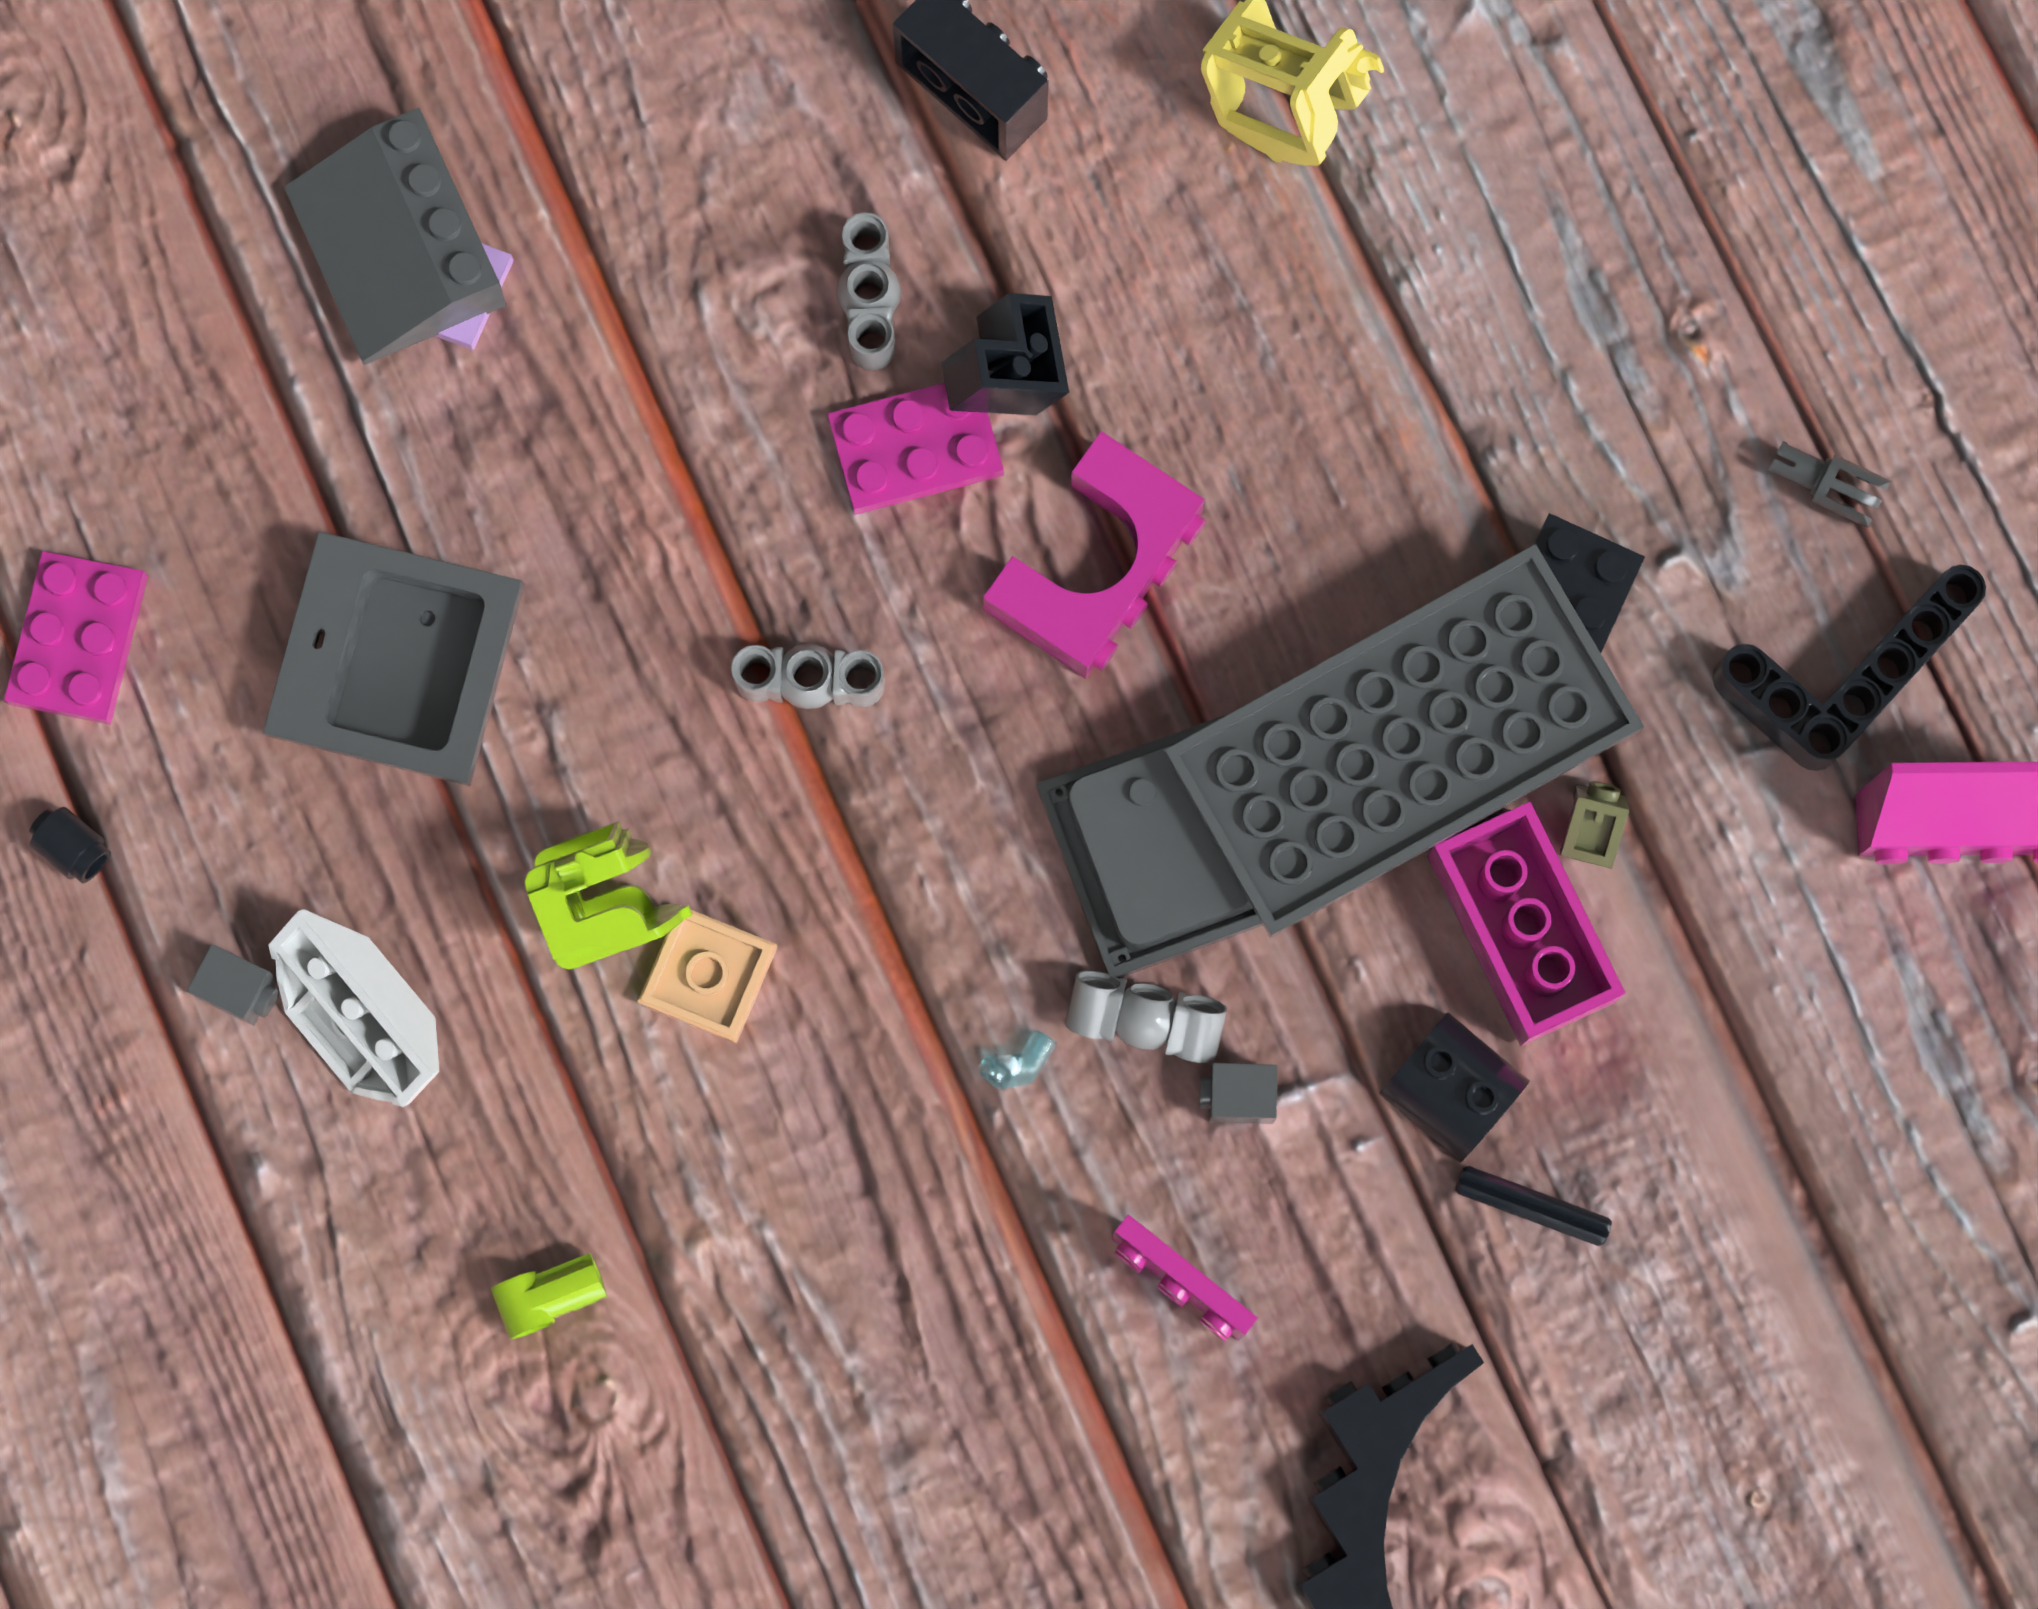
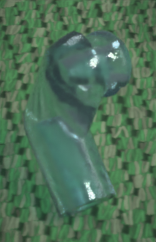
[980,1030,1057,1090]

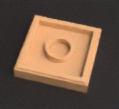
[637,905,777,1044]

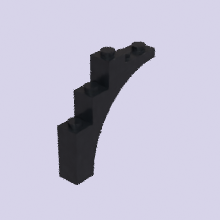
[1297,1342,1484,1609]

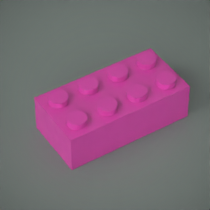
[1427,802,1626,1046]

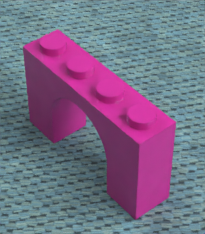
[983,431,1206,679]

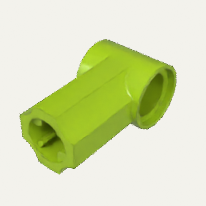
[491,1253,608,1340]

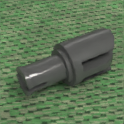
[1768,441,1892,528]

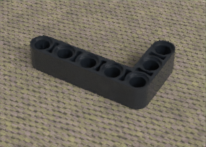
[1712,565,1986,771]

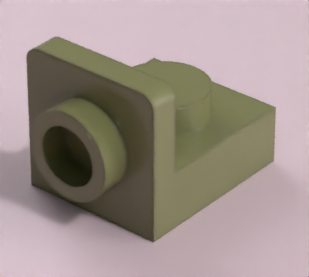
[1560,781,1629,869]

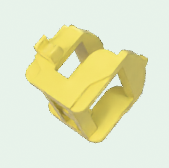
[1201,0,1384,166]

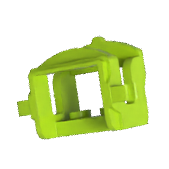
[525,821,692,969]

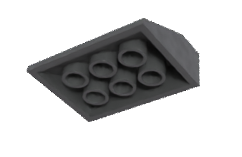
[284,108,506,365]

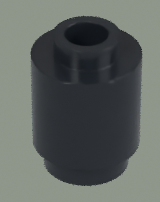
[29,807,111,884]

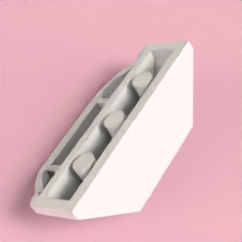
[268,909,439,1107]

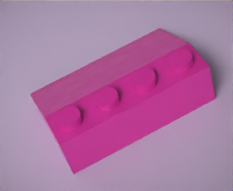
[1855,762,2038,864]

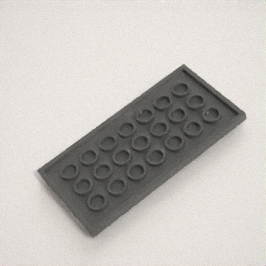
[1164,544,1644,938]

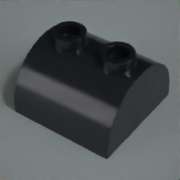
[1379,1012,1530,1163]

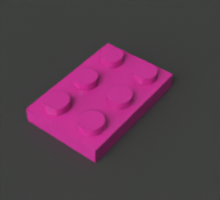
[827,383,1004,515]
[4,551,148,725]
[1112,1214,1258,1341]

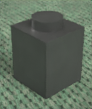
[187,944,279,1026]
[1199,1063,1277,1124]

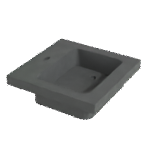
[263,532,525,786]
[1036,713,1263,979]

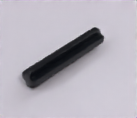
[1455,1166,1612,1246]

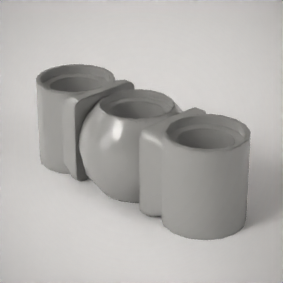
[836,212,902,371]
[731,643,886,709]
[1065,970,1227,1063]

